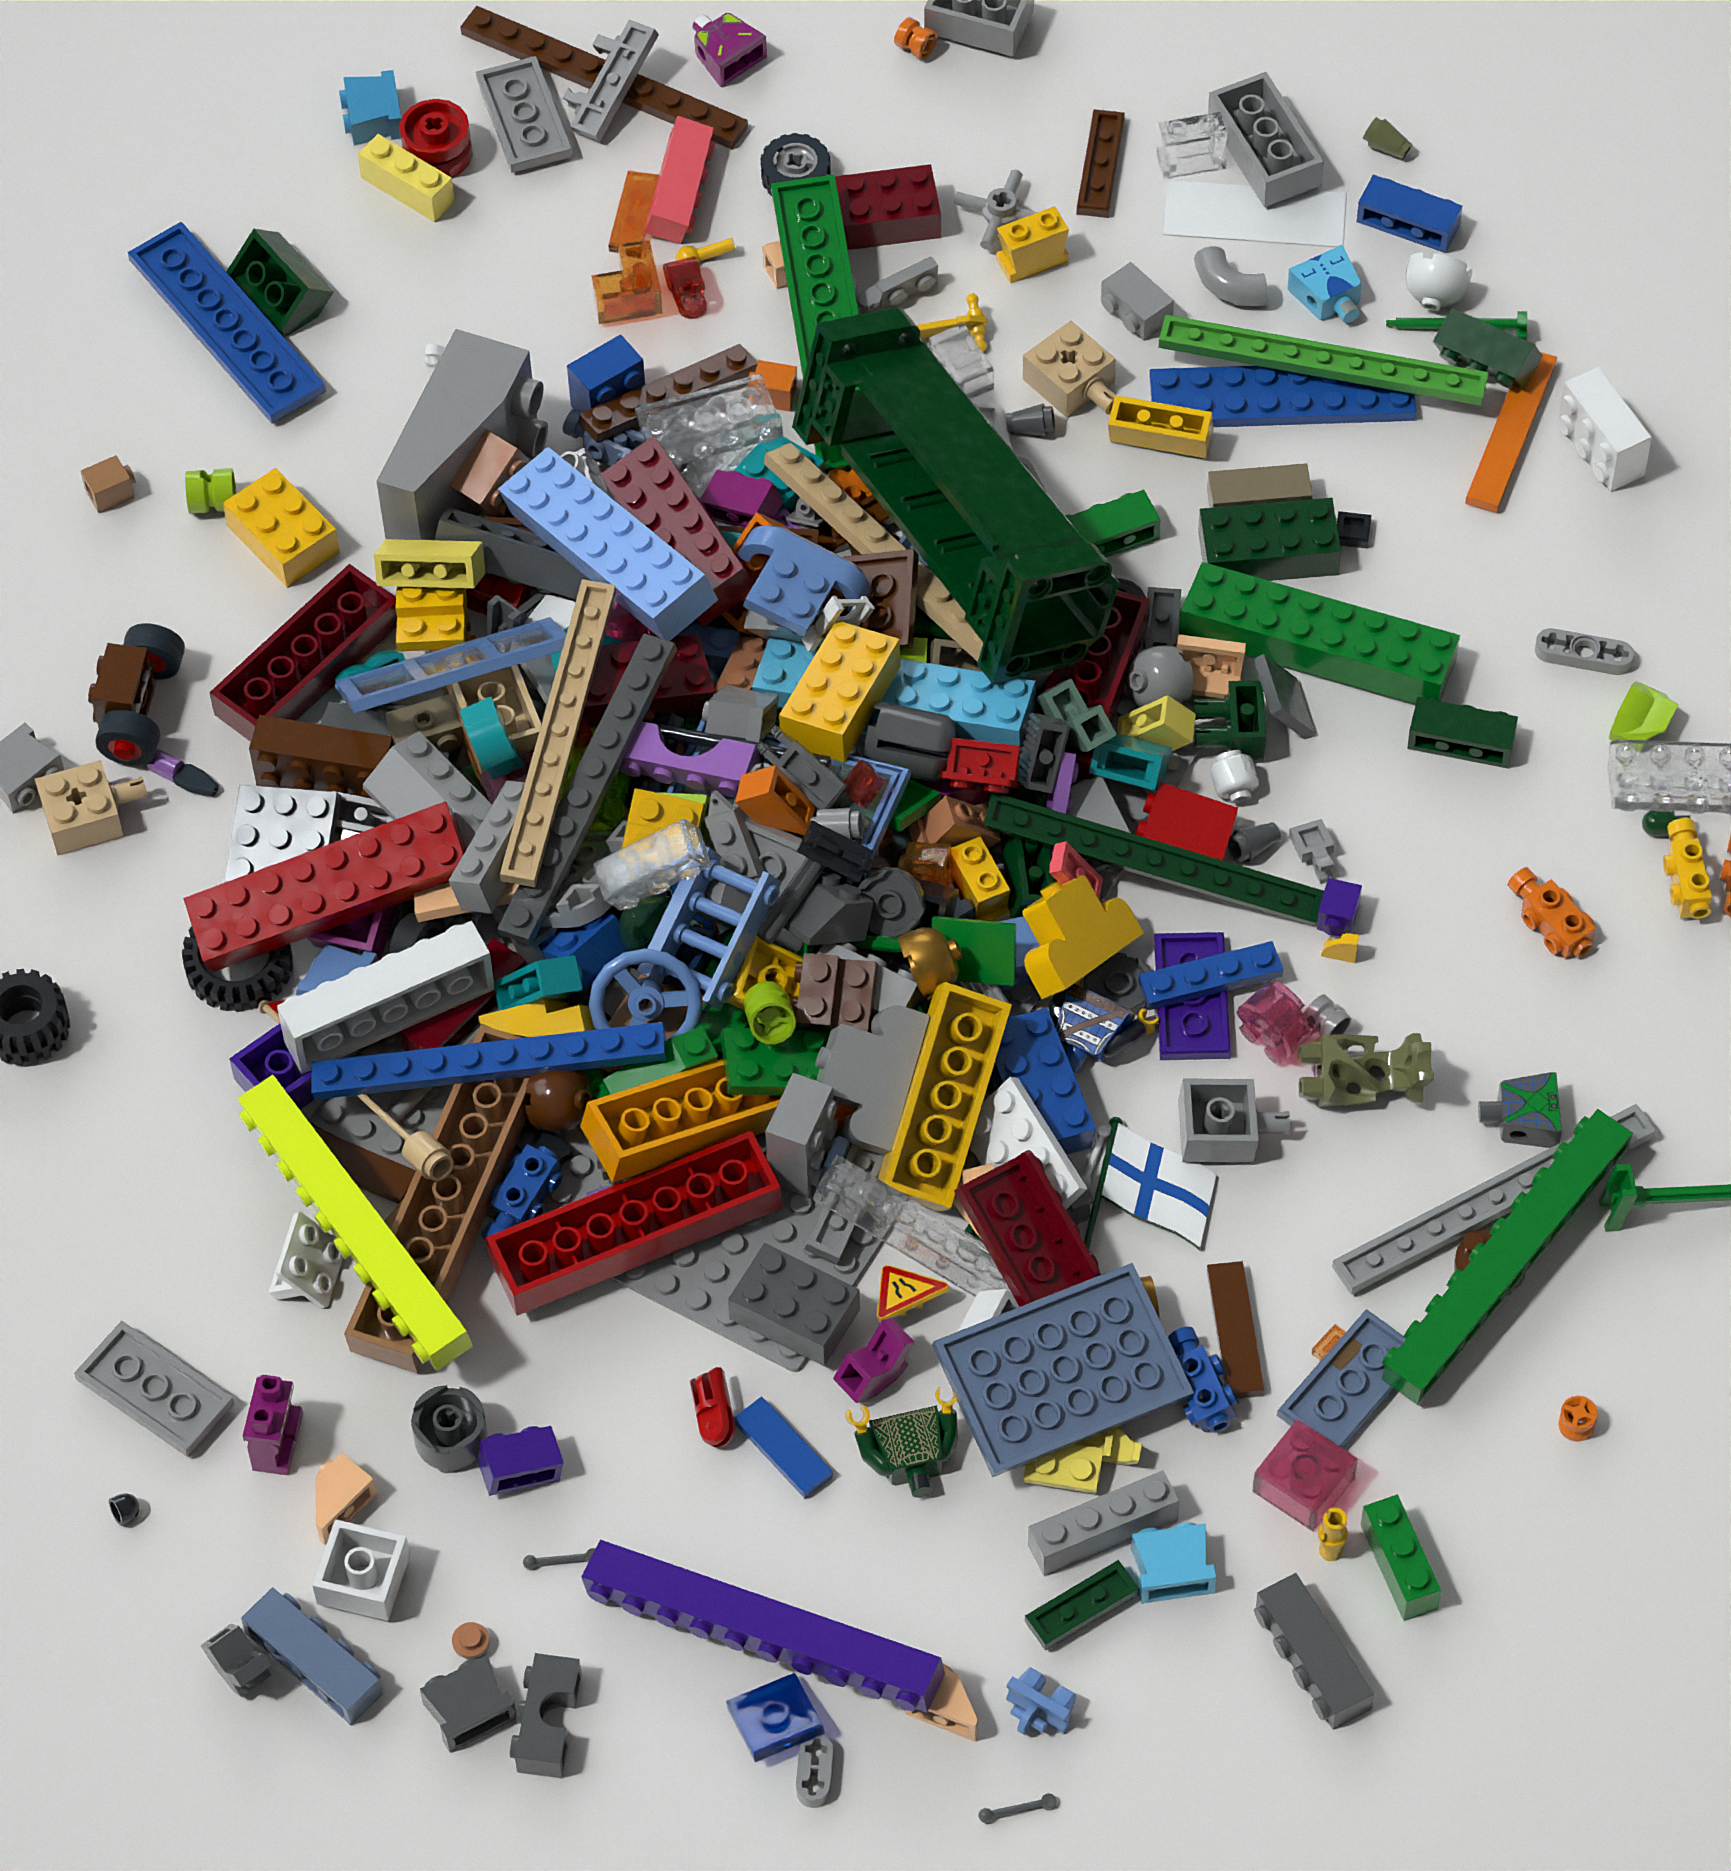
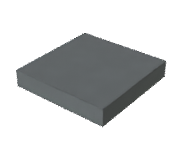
[1254,654,1315,739]

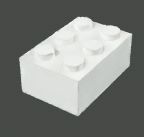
[1557,367,1652,492]

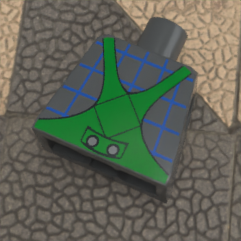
[1478,1072,1562,1148]

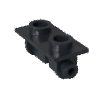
[796,820,874,883]

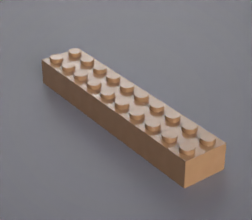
[344,1025,531,1373]

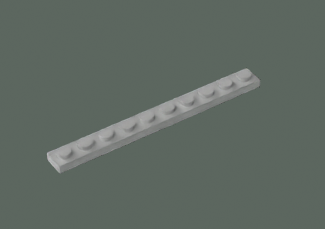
[1332,1103,1656,1295]

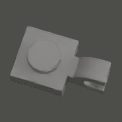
[1289,819,1334,884]

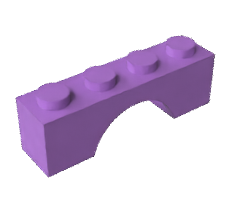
[619,722,762,797]

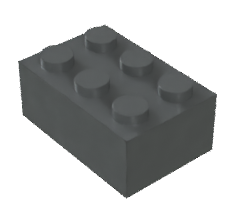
[728,1243,860,1366]

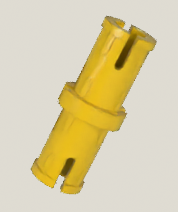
[1318,1507,1348,1561]

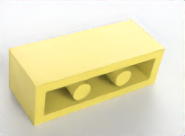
[358,134,455,222]
[374,539,486,588]

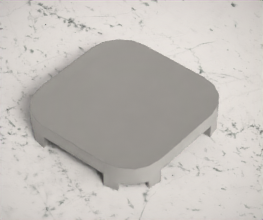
[491,820,640,928]

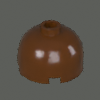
[525,1070,593,1133]

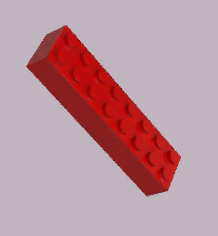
[183,801,466,972]
[486,1130,782,1316]

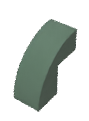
[1035,679,1117,752]

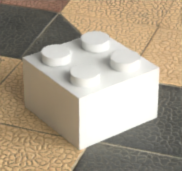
[312,1519,410,1621]

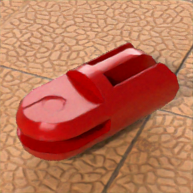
[689,1367,735,1447]

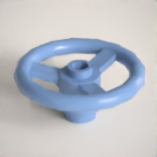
[589,948,703,1041]

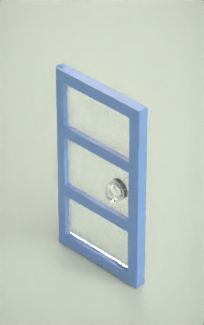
[335,617,567,713]

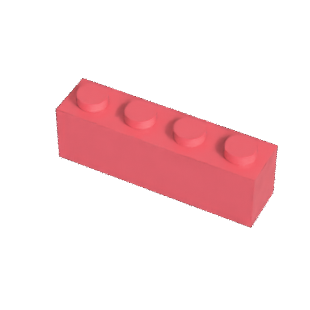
[644,116,716,244]

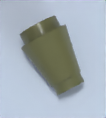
[1363,117,1413,160]

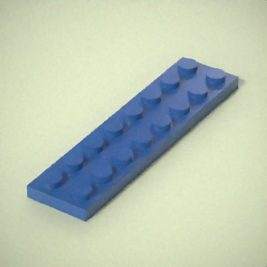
[127,222,326,424]
[1149,365,1416,427]

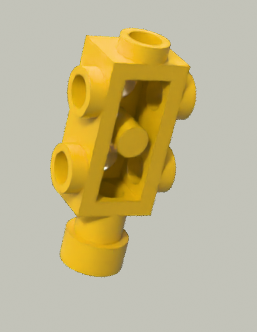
[1663,818,1712,919]

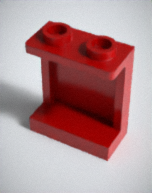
[1135,782,1238,860]

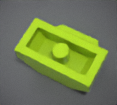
[1609,681,1679,751]

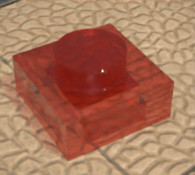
[843,759,887,809]

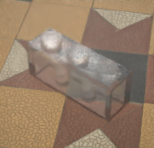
[593,819,711,910]

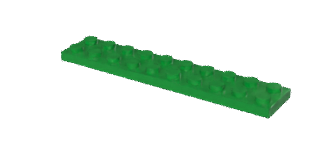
[771,174,860,474]

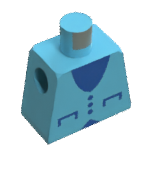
[1287,245,1362,323]

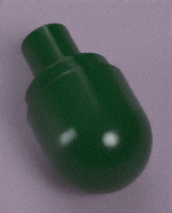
[1642,809,1690,837]

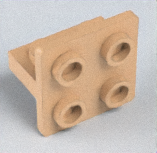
[1176,634,1246,698]

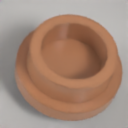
[452,1622,490,1659]

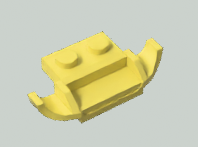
[1023,1428,1142,1494]

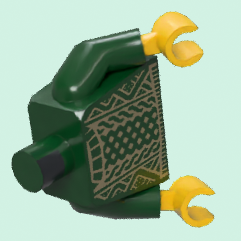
[845,1387,958,1498]

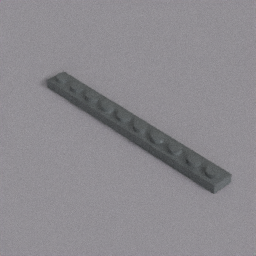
[497,634,678,945]

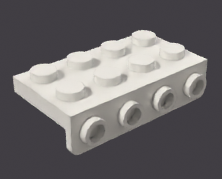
[969,1077,1088,1210]

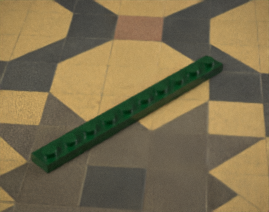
[981,792,1324,926]

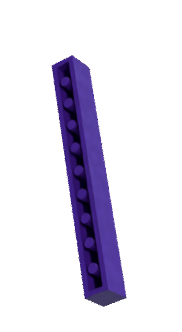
[581,1539,945,1713]

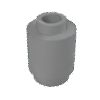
[811,808,864,841]

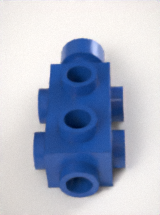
[481,1144,563,1240]
[1168,1327,1239,1433]

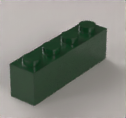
[1000,785,1054,919]

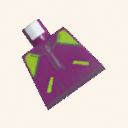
[692,13,767,87]

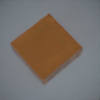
[1311,1324,1362,1371]

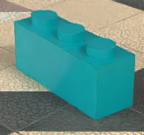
[494,955,583,1011]

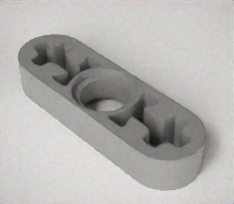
[1535,628,1634,675]

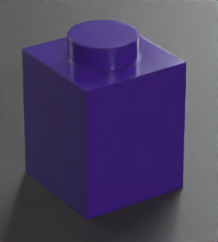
[1317,877,1362,937]

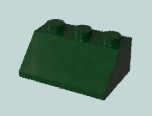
[226,228,334,338]

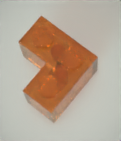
[591,240,663,325]

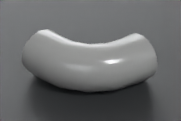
[1194,246,1268,306]

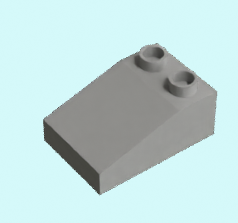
[376,329,548,540]

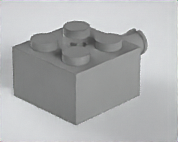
[1178,1078,1290,1162]

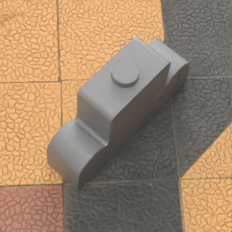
[815,1005,930,1155]

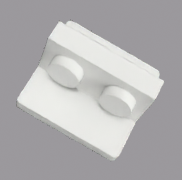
[268,1212,343,1308]

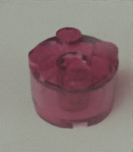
[1236,979,1318,1065]

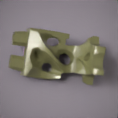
[1297,1033,1434,1108]

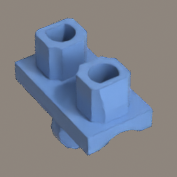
[1006,1667,1076,1735]

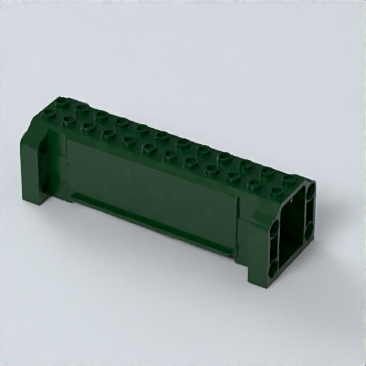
[792,307,1119,684]

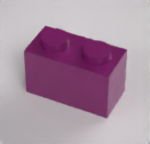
[700,469,783,527]

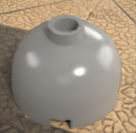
[1126,646,1194,707]

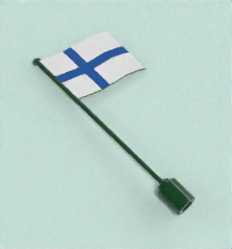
[1084,1117,1216,1251]

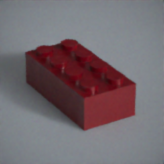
[835,164,941,250]
[579,634,716,729]

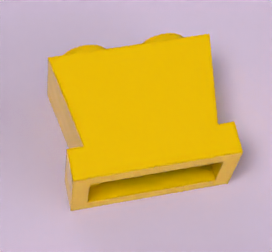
[996,206,1069,283]
[949,837,1010,922]

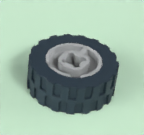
[760,133,831,196]

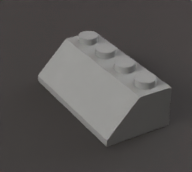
[363,731,492,849]

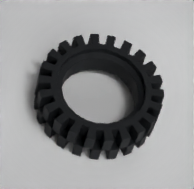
[182,926,293,1012]

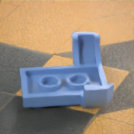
[737,526,871,637]

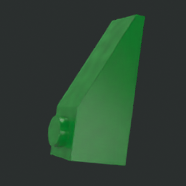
[602,1026,718,1095]

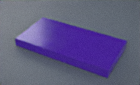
[1154,932,1231,1060]

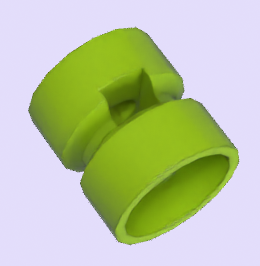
[185,468,236,514]
[743,981,796,1044]

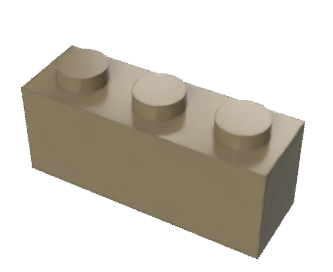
[1207,463,1313,508]

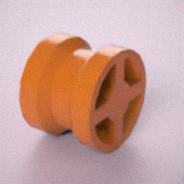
[1558,1395,1598,1442]

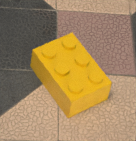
[223,468,340,587]

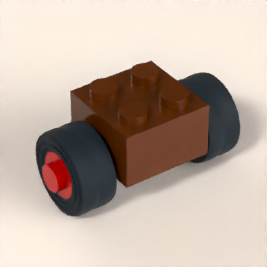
[88,623,185,766]

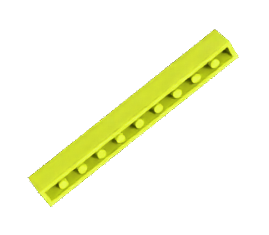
[237,1075,473,1371]

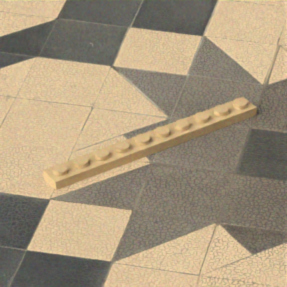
[763,443,983,662]
[500,579,616,887]

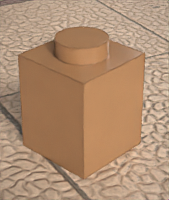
[81,455,136,513]

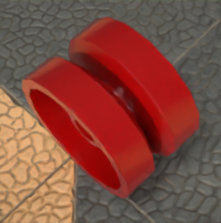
[399,99,473,178]

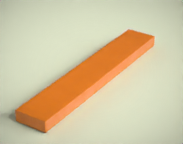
[1465,352,1557,513]

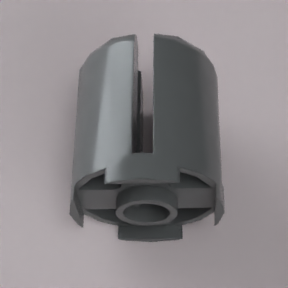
[864,701,958,782]

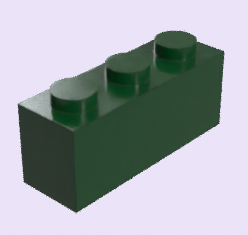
[1433,308,1543,390]
[1407,697,1518,769]

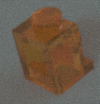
[898,842,953,886]

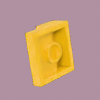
[395,586,467,652]
[620,788,704,877]

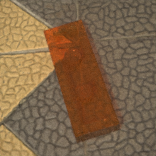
[608,170,659,256]

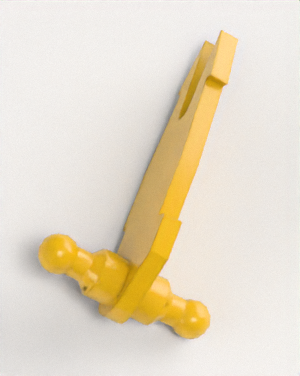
[917,293,988,352]

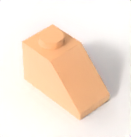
[316,1452,377,1545]
[905,1664,978,1741]

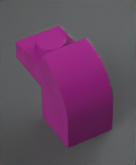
[833,1317,914,1403]

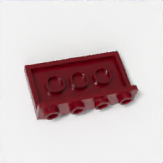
[954,1150,1101,1307]

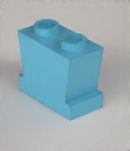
[1131,1522,1216,1604]

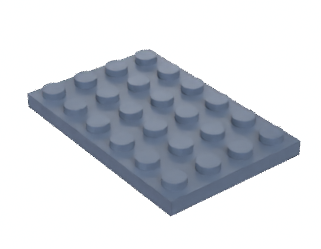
[932,1262,1194,1477]

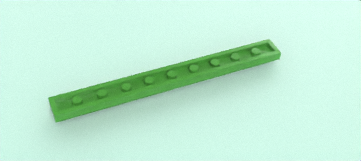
[1158,315,1488,406]

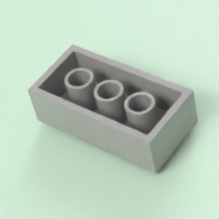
[1208,72,1324,207]

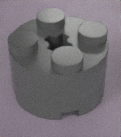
[411,1385,488,1473]

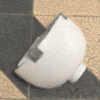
[1405,252,1473,311]

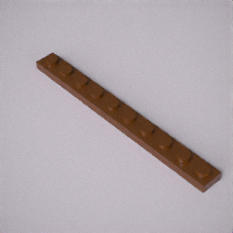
[460,5,748,149]

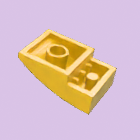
[478,1000,596,1037]

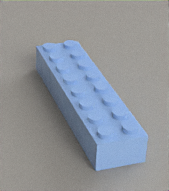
[498,447,718,641]

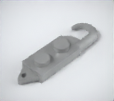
[704,790,772,915]

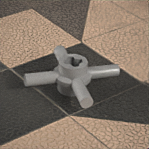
[954,170,1038,250]

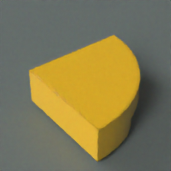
[1321,933,1359,963]

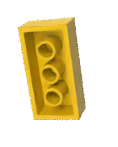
[779,620,901,763]

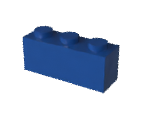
[1356,174,1463,253]

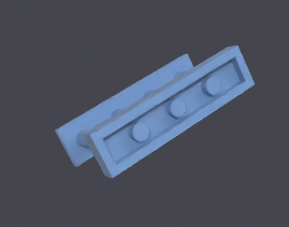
[637,843,781,1011]

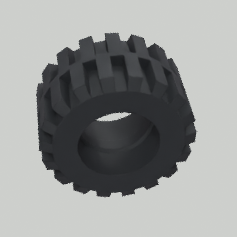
[0,969,70,1066]

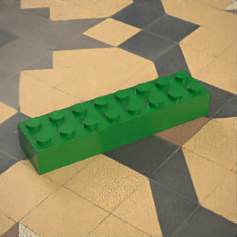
[1179,562,1460,704]

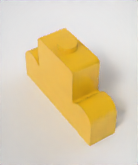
[1023,875,1144,999]

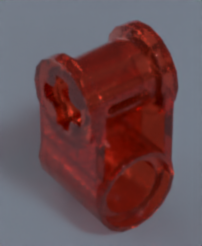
[663,256,707,319]

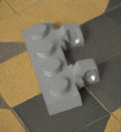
[563,20,659,142]

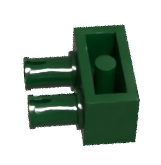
[1193,680,1266,760]

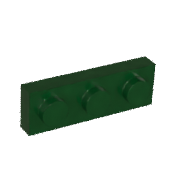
[1025,1560,1139,1651]

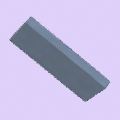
[1276,1309,1406,1459]

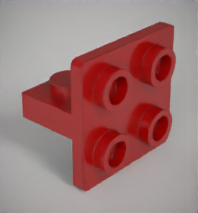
[942,738,1021,795]

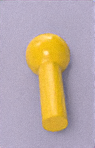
[676,238,736,270]

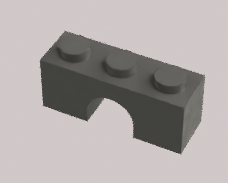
[510,1653,582,1778]

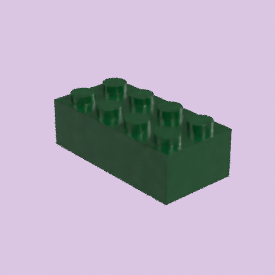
[1198,498,1341,581]

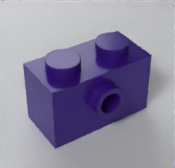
[477,1426,564,1496]

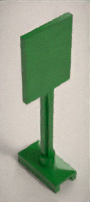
[794,916,1016,986]
[1599,1164,1731,1232]

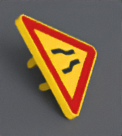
[877,1265,949,1322]

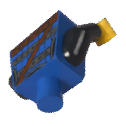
[1048,979,1159,1073]

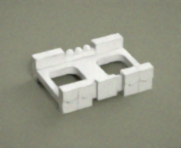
[801,596,875,652]

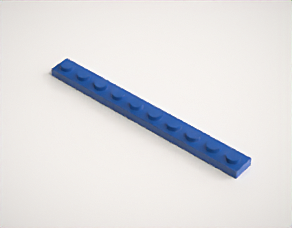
[312,1022,667,1100]

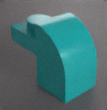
[459,697,524,779]

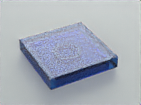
[726,1673,825,1762]

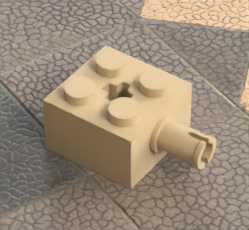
[1023,320,1116,418]
[35,760,148,856]

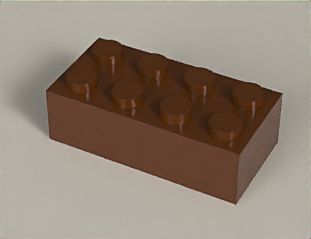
[249,715,394,799]

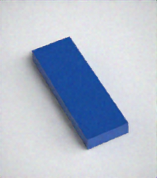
[734,1396,833,1499]

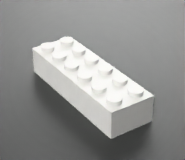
[277,921,495,1074]

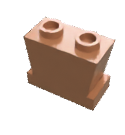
[908,796,1001,865]

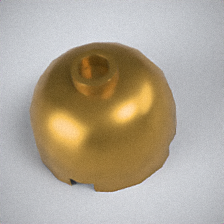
[898,927,963,1000]

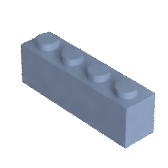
[241,1587,382,1725]

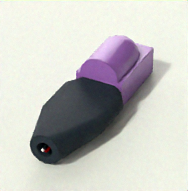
[147,749,219,796]

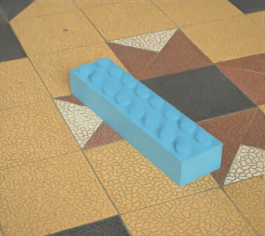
[752,637,1036,754]

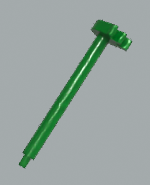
[1386,311,1527,341]

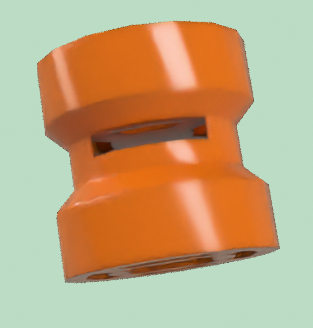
[894,17,938,59]

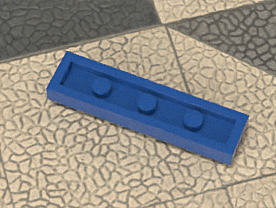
[1138,941,1283,1010]

